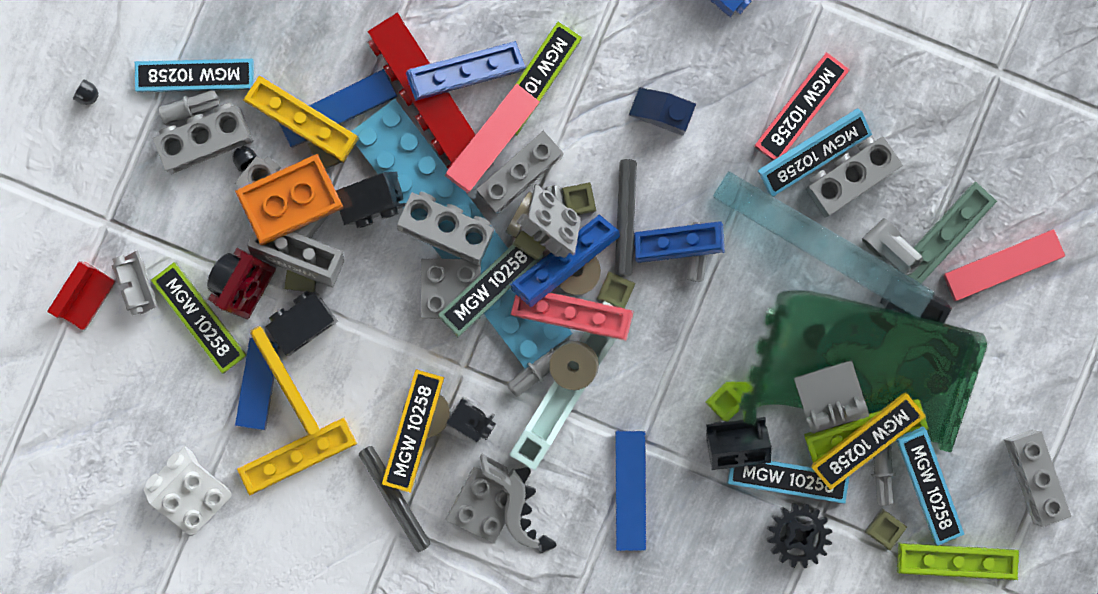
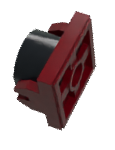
[207,248,276,320]

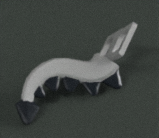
[480,454,557,553]

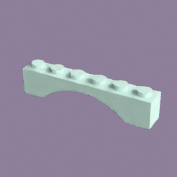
[509,301,616,470]

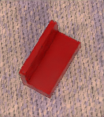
[47,261,115,330]

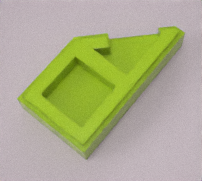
[705,382,765,422]

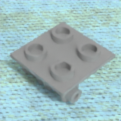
[517,184,581,258]
[421,259,481,319]
[794,360,869,434]
[445,467,508,543]

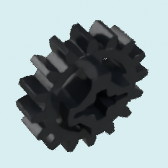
[766,503,832,568]

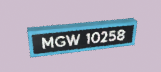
[135,59,255,92]
[758,108,872,197]
[896,427,964,546]
[727,461,850,504]

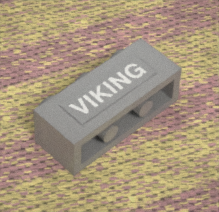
[247,231,345,288]

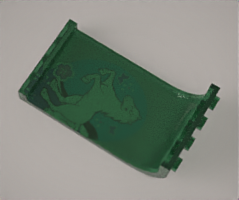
[739,290,988,453]

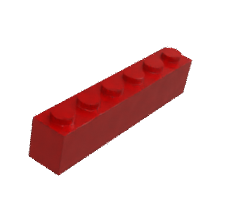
[367,12,494,170]

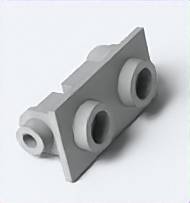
[111,250,157,315]

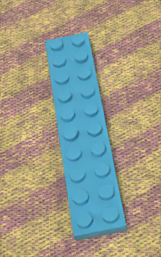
[351,99,573,369]

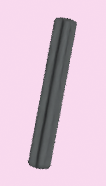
[615,159,637,276]
[359,446,430,552]

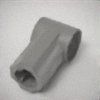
[862,218,923,277]

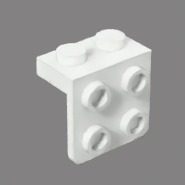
[143,446,232,535]

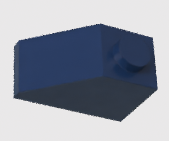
[629,87,696,136]

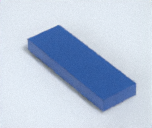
[634,221,725,263]
[235,338,279,430]

